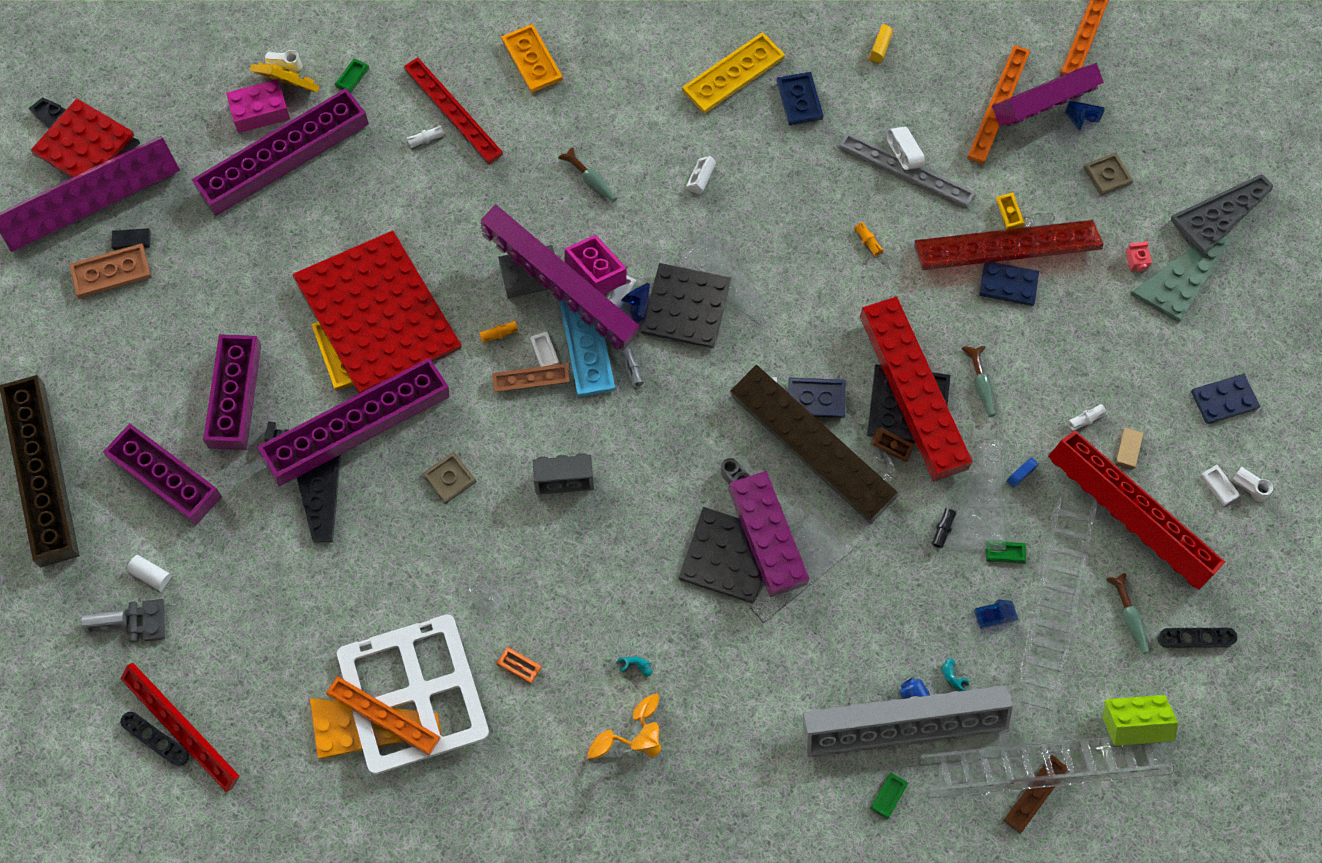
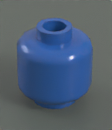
[899,677,930,699]

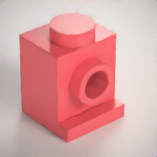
[1125,241,1152,272]

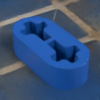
[1007,457,1039,488]

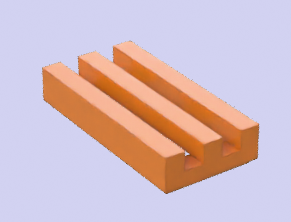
[497,647,542,685]

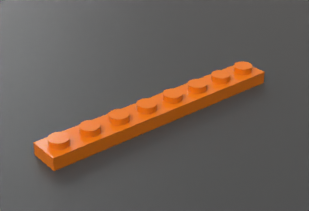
[967,45,1030,165]

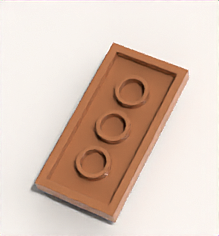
[69,243,152,299]

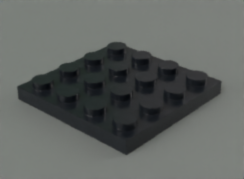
[641,263,731,349]
[867,364,951,443]
[678,507,762,604]

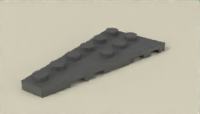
[1171,174,1273,255]

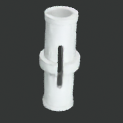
[407,126,444,148]
[1068,404,1107,431]

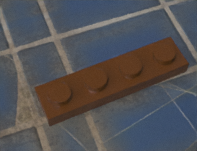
[1003,755,1069,834]

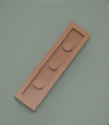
[492,363,570,392]

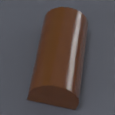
[871,428,914,462]

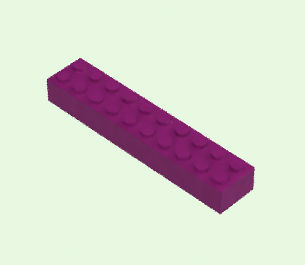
[192,88,369,216]
[0,136,180,252]
[480,204,640,351]
[257,358,450,487]

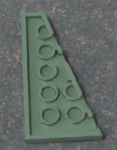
[1131,235,1232,322]

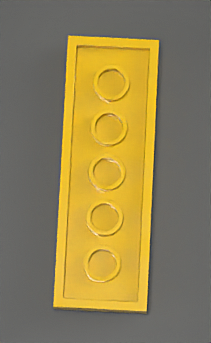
[682,32,785,114]

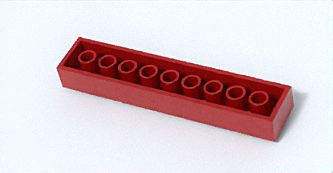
[860,296,973,482]
[1048,430,1226,590]

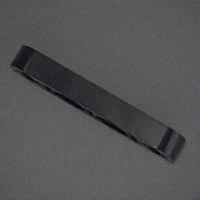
[1157,627,1238,648]
[120,712,189,766]

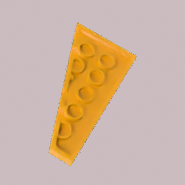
[310,698,441,759]

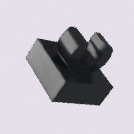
[264,421,285,442]

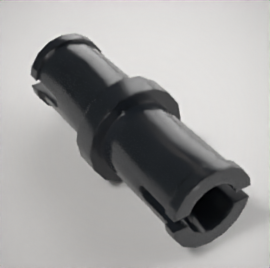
[931,508,957,549]

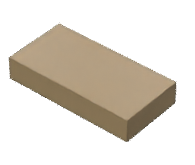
[1115,427,1143,469]

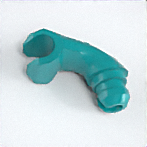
[616,656,653,677]
[941,658,969,692]

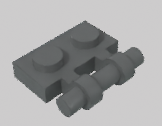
[127,599,165,642]

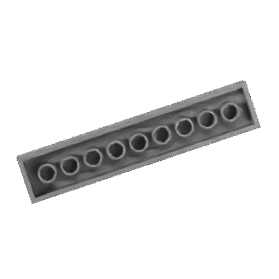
[802,686,1013,756]

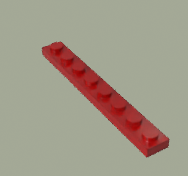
[404,57,503,165]
[120,663,240,792]

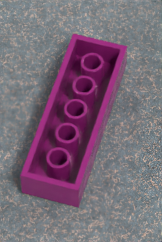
[992,63,1104,127]
[203,334,261,450]
[103,423,222,526]
[728,471,809,598]

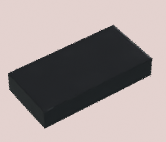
[111,228,151,250]

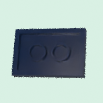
[776,72,824,126]
[979,261,1039,306]
[1191,374,1260,425]
[788,377,846,418]

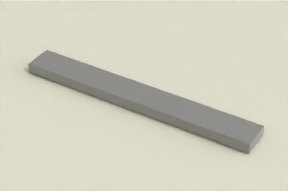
[838,133,976,209]

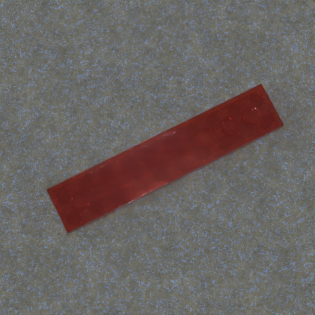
[914,220,1104,270]

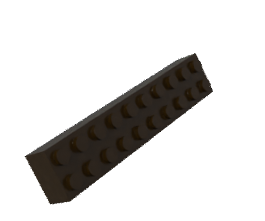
[730,364,898,524]
[0,375,80,568]

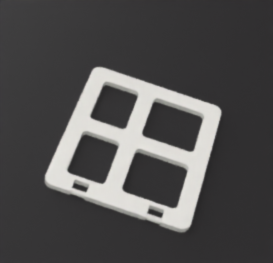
[337,615,489,774]

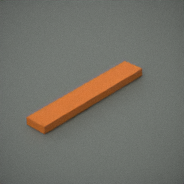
[1060,0,1109,76]
[326,676,441,756]

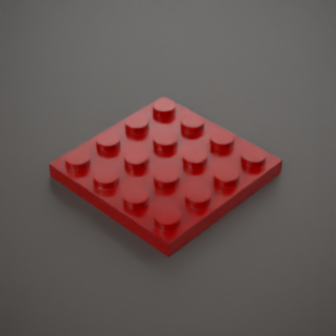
[30,98,134,178]

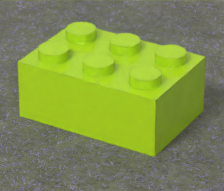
[1102,695,1178,746]

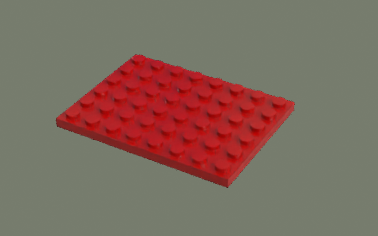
[292,230,461,394]

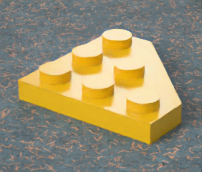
[249,62,320,93]

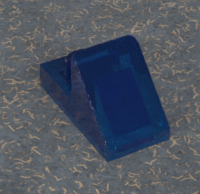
[1065,101,1104,130]
[621,283,650,323]
[974,599,1018,629]

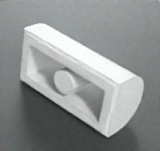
[686,156,716,194]
[127,555,172,592]

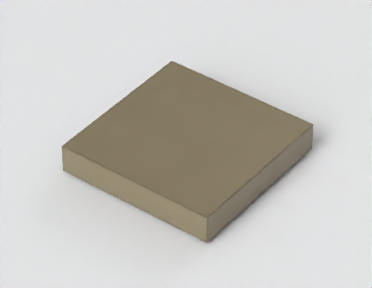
[1084,152,1133,196]
[422,452,477,504]

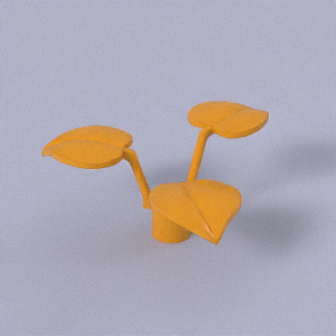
[588,693,662,761]

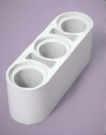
[886,127,925,170]

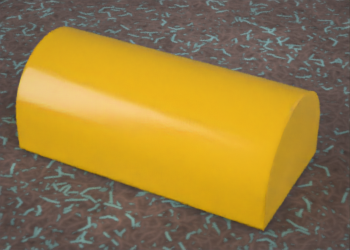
[869,24,893,63]
[996,192,1025,233]

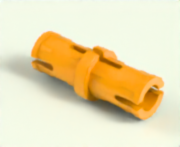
[854,222,884,257]
[479,321,518,343]

